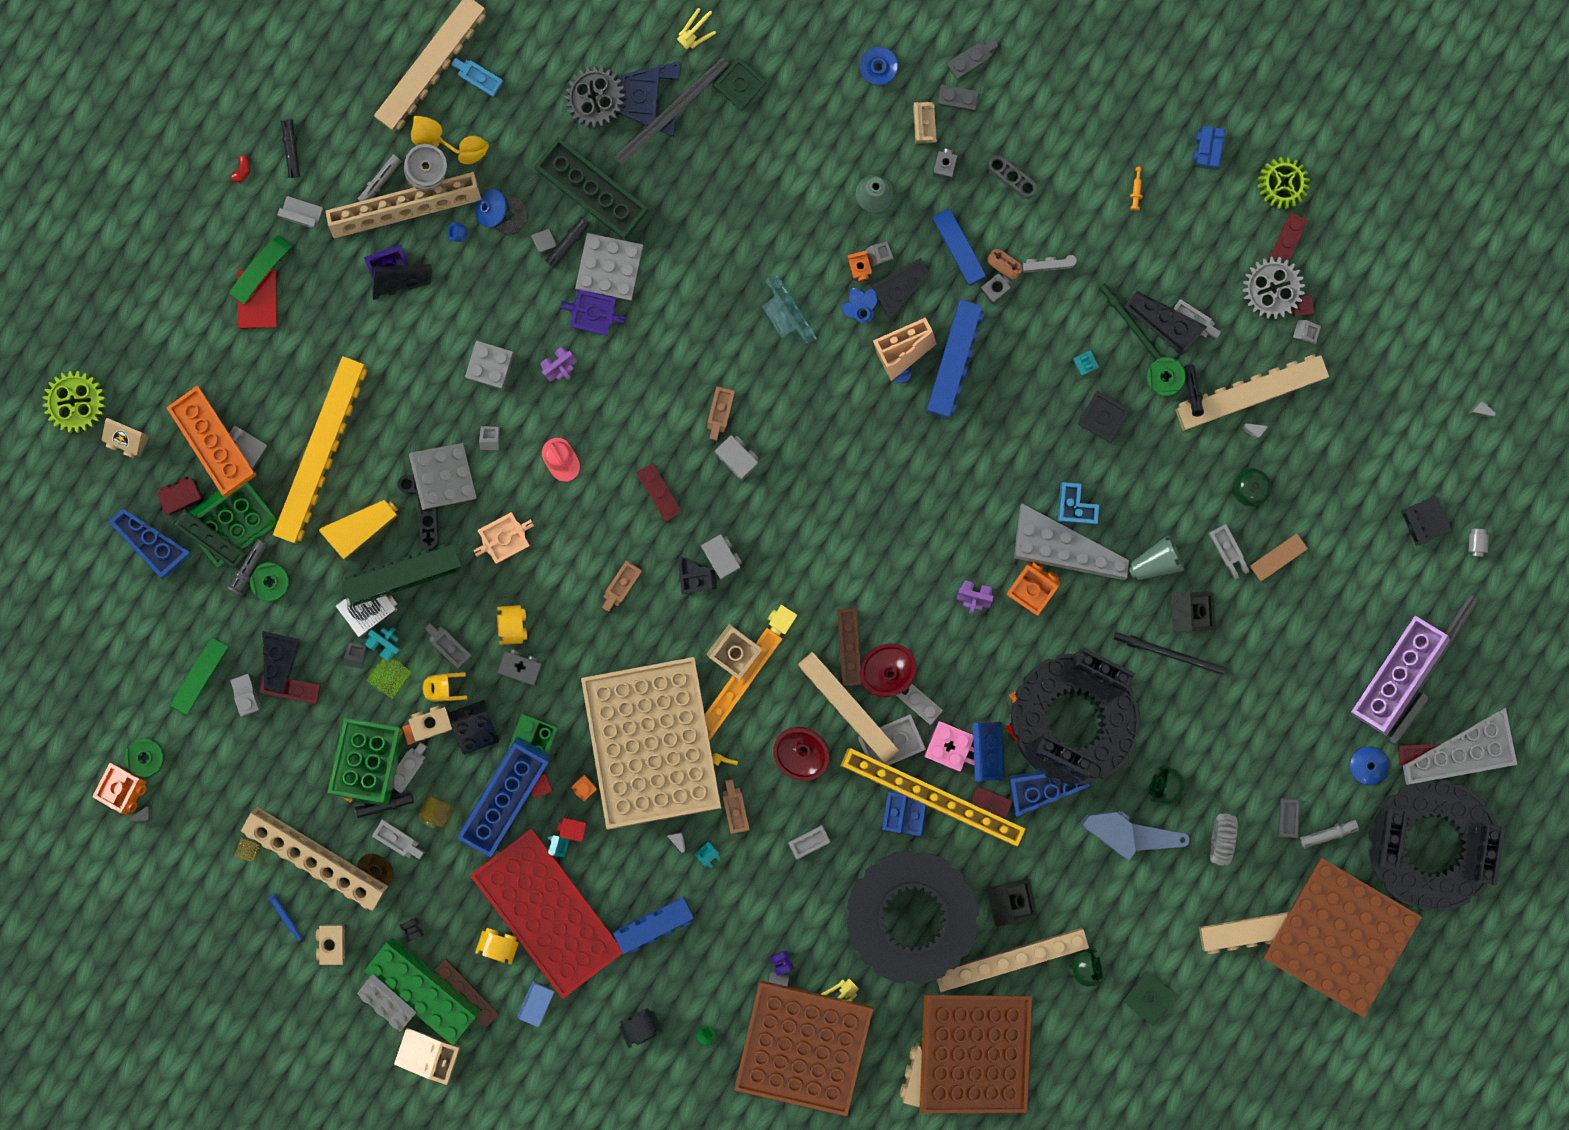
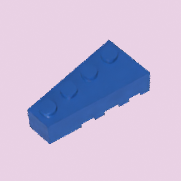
[108,509,191,580]
[1009,771,1090,817]
[613,897,694,954]

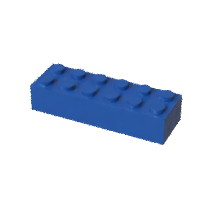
[926,299,984,420]
[457,736,550,857]

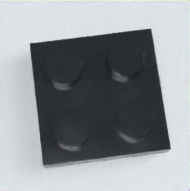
[1077,390,1130,443]

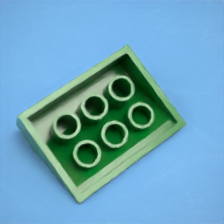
[189,481,278,568]
[327,718,404,807]

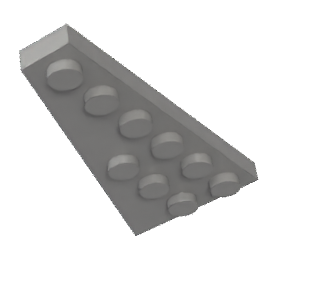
[1014,504,1129,580]
[1403,708,1517,785]

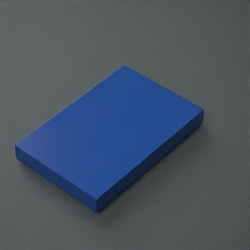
[973,722,1004,781]

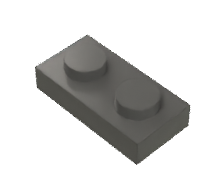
[938,85,979,111]

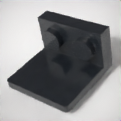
[1401,496,1451,546]
[448,700,499,754]

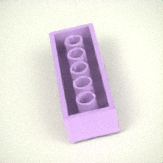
[1351,616,1450,736]

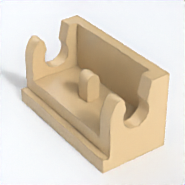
[913,102,937,144]

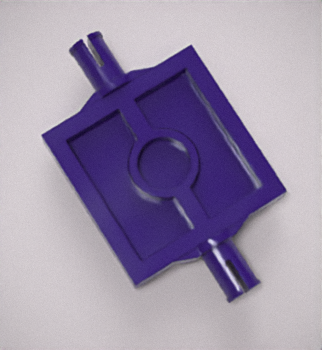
[560,290,625,336]

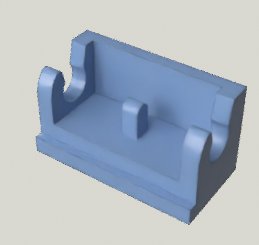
[517,981,554,1027]

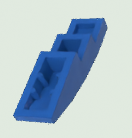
[932,209,986,286]

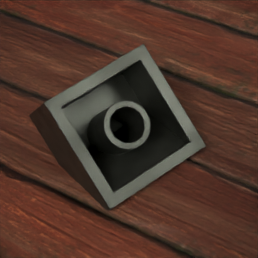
[1171,592,1215,632]
[987,879,1037,926]

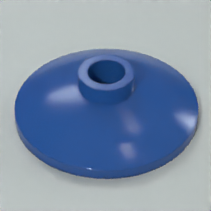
[860,47,898,85]
[475,189,507,227]
[1350,747,1389,785]

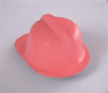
[542,438,580,482]

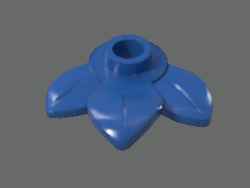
[841,288,877,323]

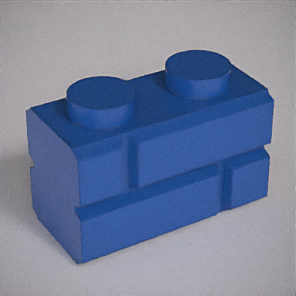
[1193,126,1226,170]

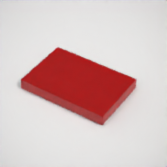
[237,270,277,329]

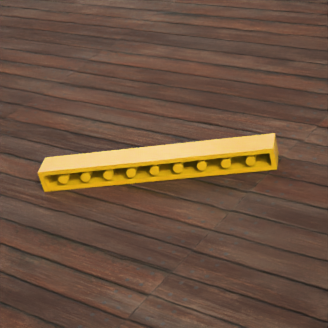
[273,356,367,544]
[840,748,1025,846]

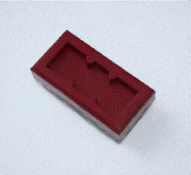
[970,787,1013,818]

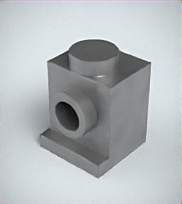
[933,149,957,180]

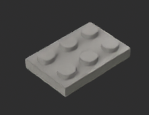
[858,714,926,766]
[357,974,417,1032]

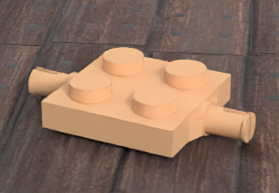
[473,512,534,564]

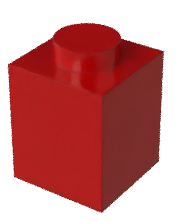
[557,817,587,842]

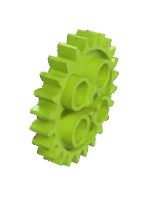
[43,371,106,433]

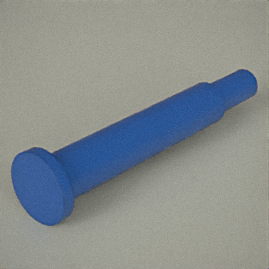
[267,893,302,941]

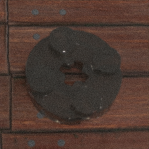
[495,196,528,235]

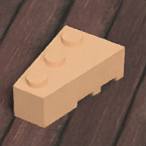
[873,317,936,381]

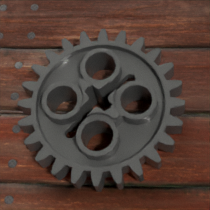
[565,66,627,129]

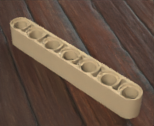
[798,652,899,764]

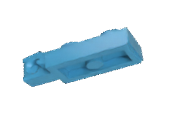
[451,58,504,98]

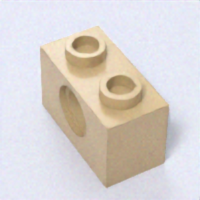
[409,705,453,742]
[316,924,345,965]

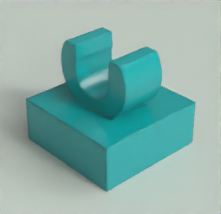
[1073,350,1099,376]
[545,835,570,858]
[695,841,720,868]

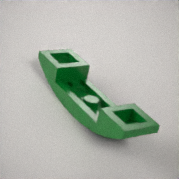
[229,235,293,305]

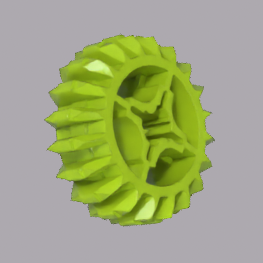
[1258,157,1310,209]

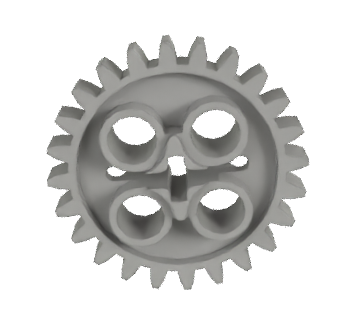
[1243,257,1306,319]

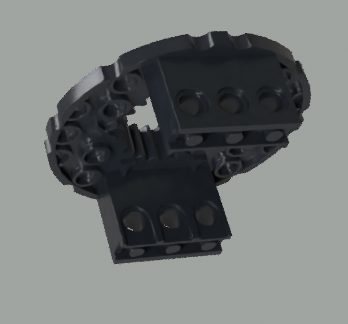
[1011,647,1140,784]
[1369,780,1506,911]
[846,851,979,984]

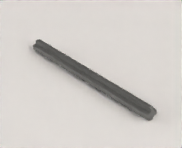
[615,58,729,165]
[1395,595,1479,726]

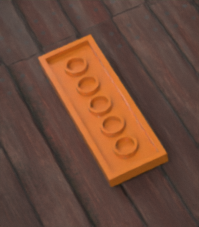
[166,385,256,497]

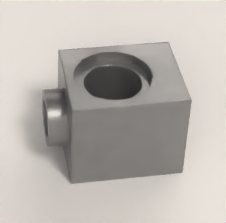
[980,273,1011,304]

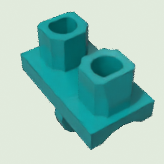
[365,627,401,661]

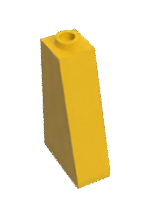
[319,500,399,560]

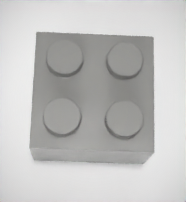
[465,341,515,391]
[715,435,758,481]
[701,534,742,580]

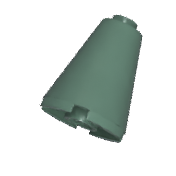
[855,175,894,213]
[1129,535,1185,580]

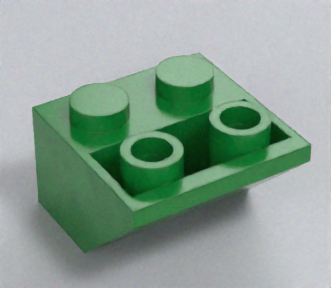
[508,714,558,754]

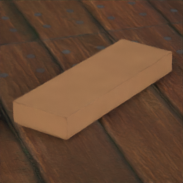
[1249,533,1308,582]

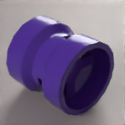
[769,950,794,975]

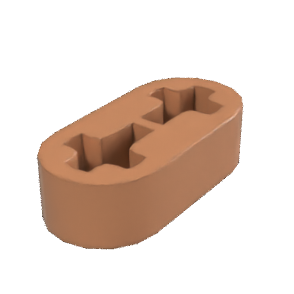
[988,249,1023,279]

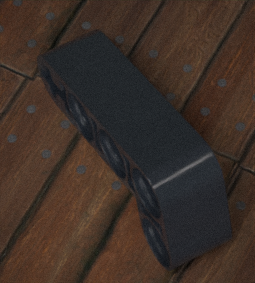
[398,475,439,550]

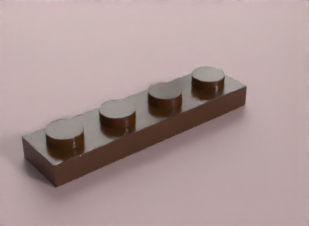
[837,608,862,686]
[434,959,499,1028]

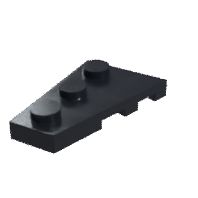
[871,258,930,319]
[372,264,432,300]
[262,631,300,694]

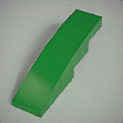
[170,638,228,716]

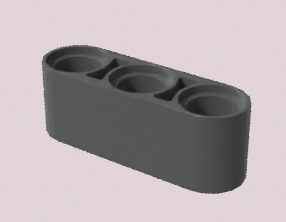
[988,156,1036,199]

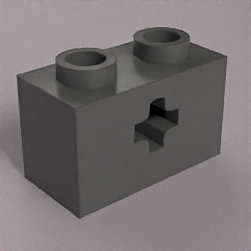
[498,649,543,686]

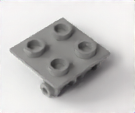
[230,425,267,469]

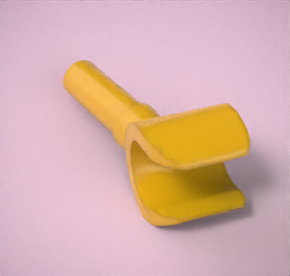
[712,753,738,766]

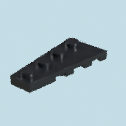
[1124,291,1207,355]

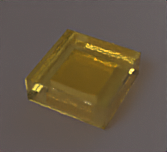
[235,838,260,863]

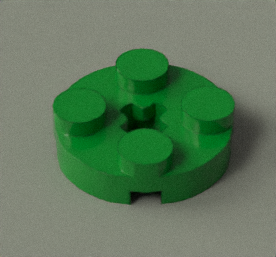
[1147,357,1186,396]
[250,563,289,601]
[124,738,164,777]

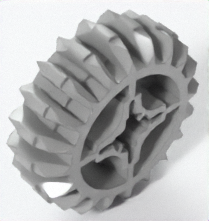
[1210,813,1238,866]

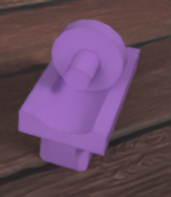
[540,347,577,382]
[956,581,993,614]

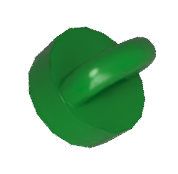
[696,1026,716,1047]

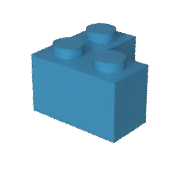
[1057,482,1099,525]

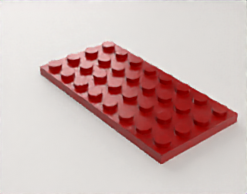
[470,829,622,999]

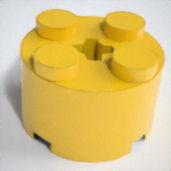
[497,605,527,645]
[475,928,519,965]

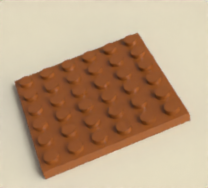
[1263,858,1422,1017]
[734,980,873,1116]
[919,995,1032,1114]

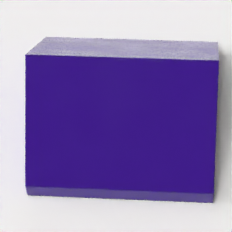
[364,245,409,278]

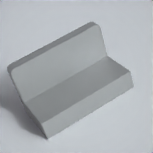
[277,196,323,229]

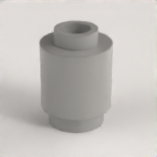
[1468,529,1489,557]

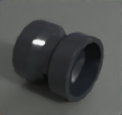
[400,917,424,942]

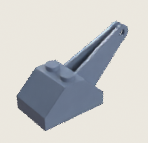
[1079,811,1189,860]

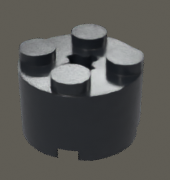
[619,1008,663,1049]

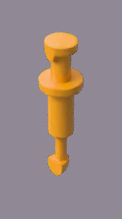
[1130,166,1143,211]

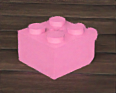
[924,721,975,771]

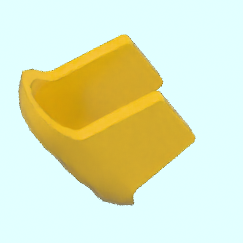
[423,672,467,702]

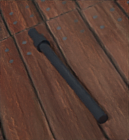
[1113,632,1225,675]

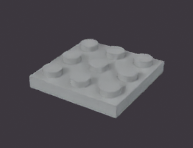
[575,233,643,301]
[409,443,477,510]

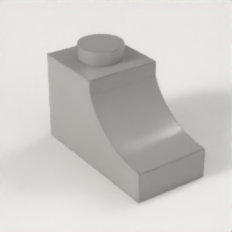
[230,674,262,716]

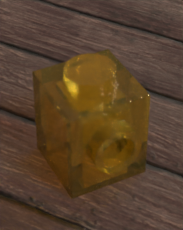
[419,796,452,828]

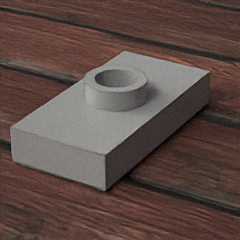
[788,825,831,859]

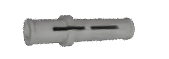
[357,154,402,201]
[1300,820,1359,849]

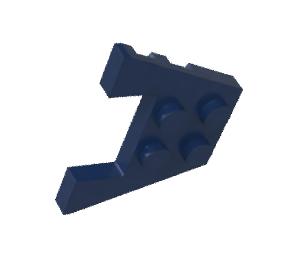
[618,61,680,136]

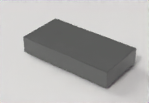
[1278,798,1300,838]

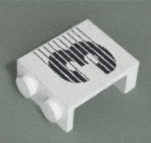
[336,595,398,637]

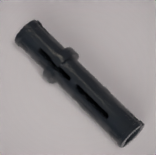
[281,119,301,178]
[545,217,591,268]
[1184,364,1204,417]
[355,791,414,819]

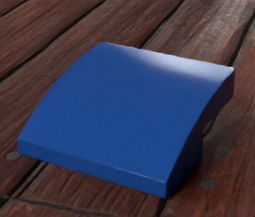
[882,792,927,836]

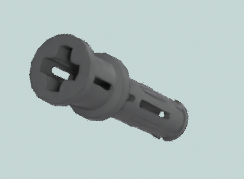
[226,539,268,596]

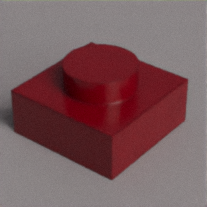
[1293,295,1314,317]

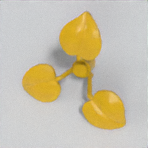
[409,116,489,188]

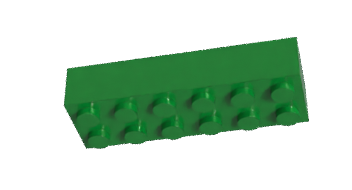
[364,938,481,1045]

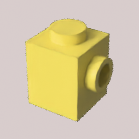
[768,605,797,636]

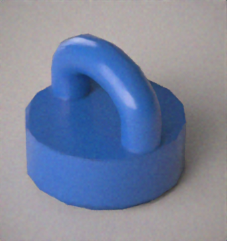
[447,222,467,242]
[893,367,911,384]

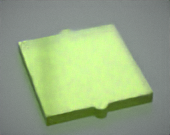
[367,658,412,699]

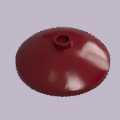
[860,644,917,697]
[773,727,830,781]

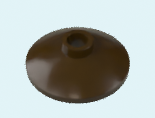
[357,854,394,885]

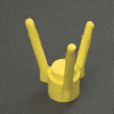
[677,8,716,49]
[821,979,859,1001]

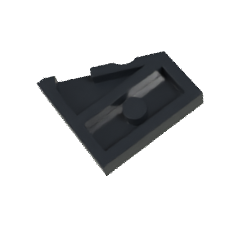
[678,557,717,594]

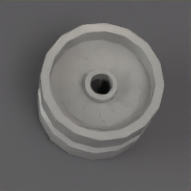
[404,144,447,191]

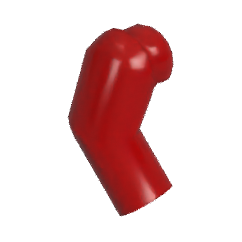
[231,155,250,183]

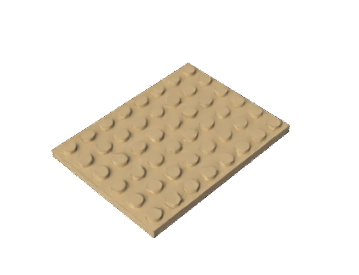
[581,657,721,830]

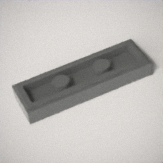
[1386,693,1428,744]

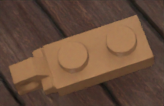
[707,386,735,441]
[602,560,642,612]
[723,779,750,834]

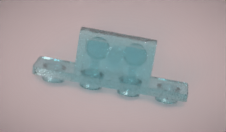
[762,275,817,344]

